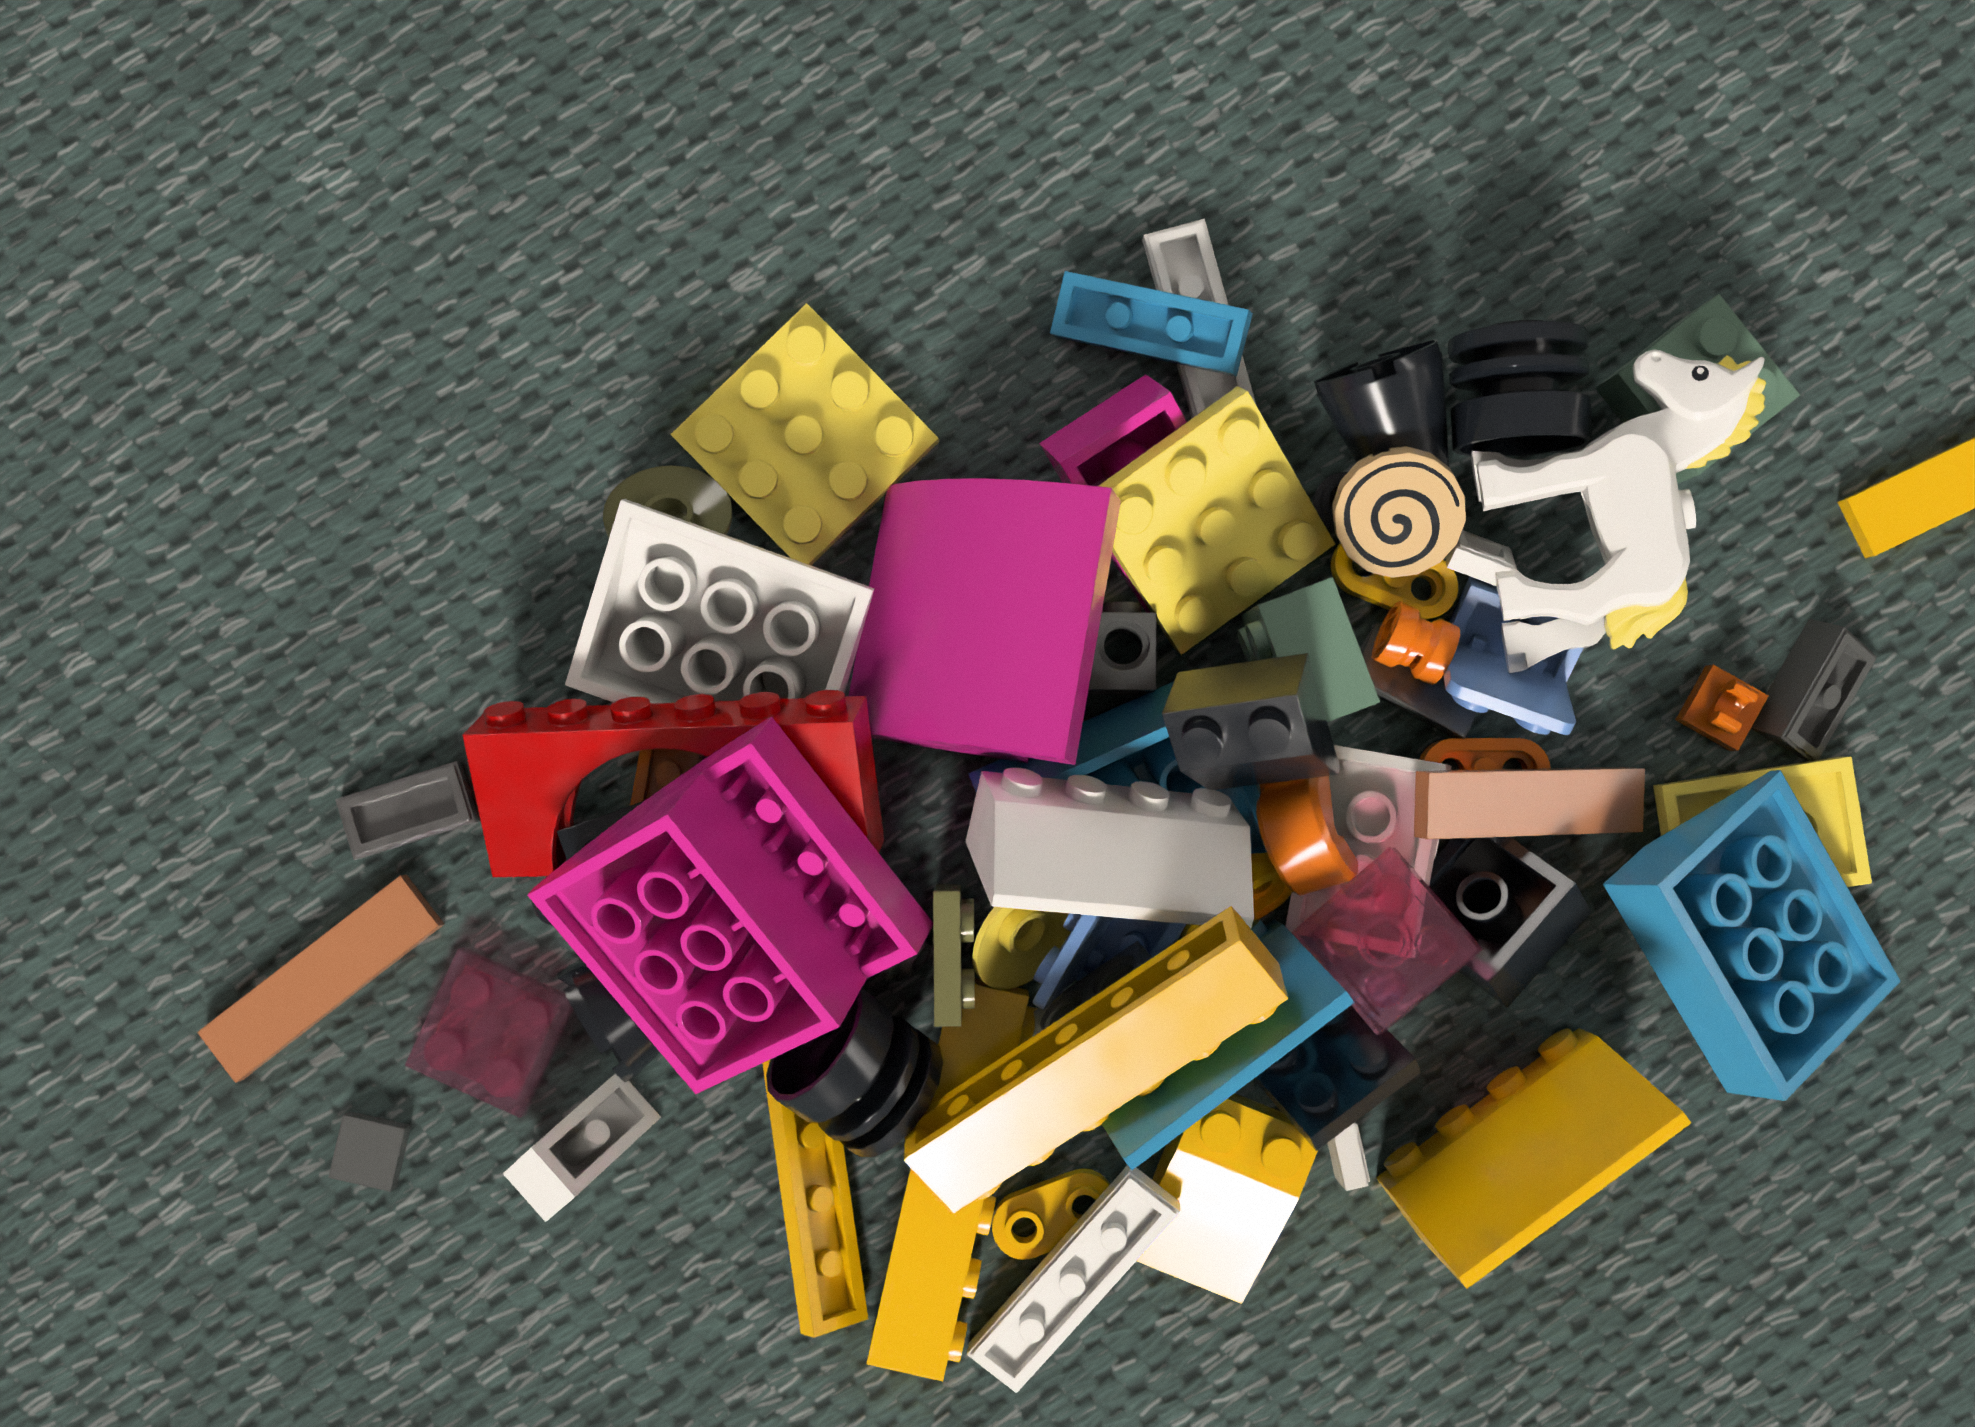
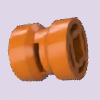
[1372,601,1460,685]

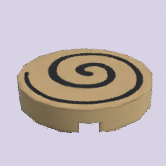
[1332,446,1466,578]

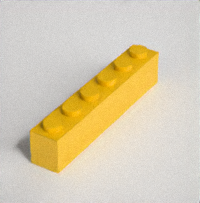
[904,906,1289,1213]
[866,978,1038,1382]

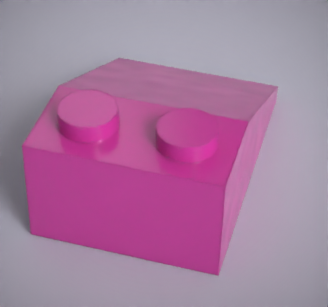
[1039,374,1187,613]

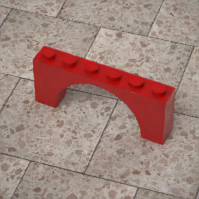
[463,690,884,877]

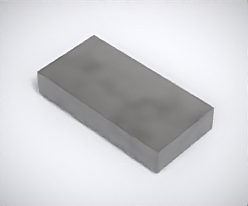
[335,761,480,860]

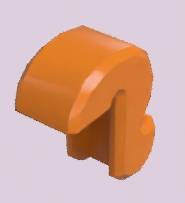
[1256,776,1359,896]

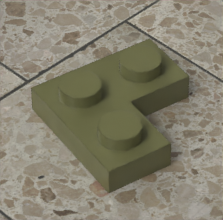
[933,884,975,1027]

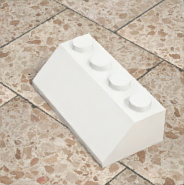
[966,768,1254,929]

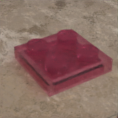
[1292,847,1483,1035]
[405,947,573,1118]

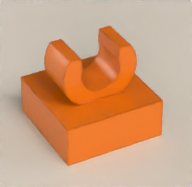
[1675,664,1769,751]

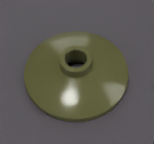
[603,465,732,538]

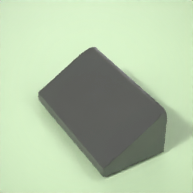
[1751,619,1877,762]
[1360,623,1476,739]

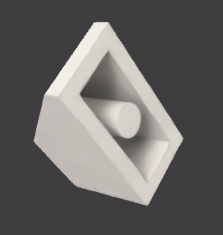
[503,1073,661,1222]

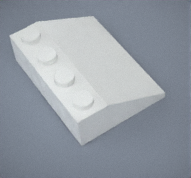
[565,499,875,703]

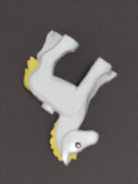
[1471,350,1766,673]

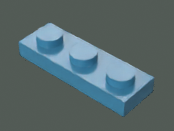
[1050,271,1253,377]

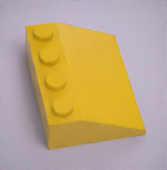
[1376,1028,1691,1289]

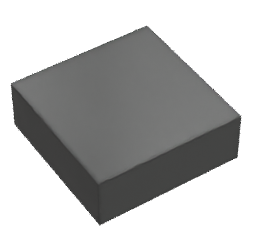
[328,1111,411,1192]

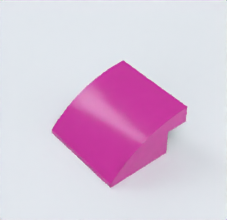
[849,478,1121,765]
[527,717,933,1094]

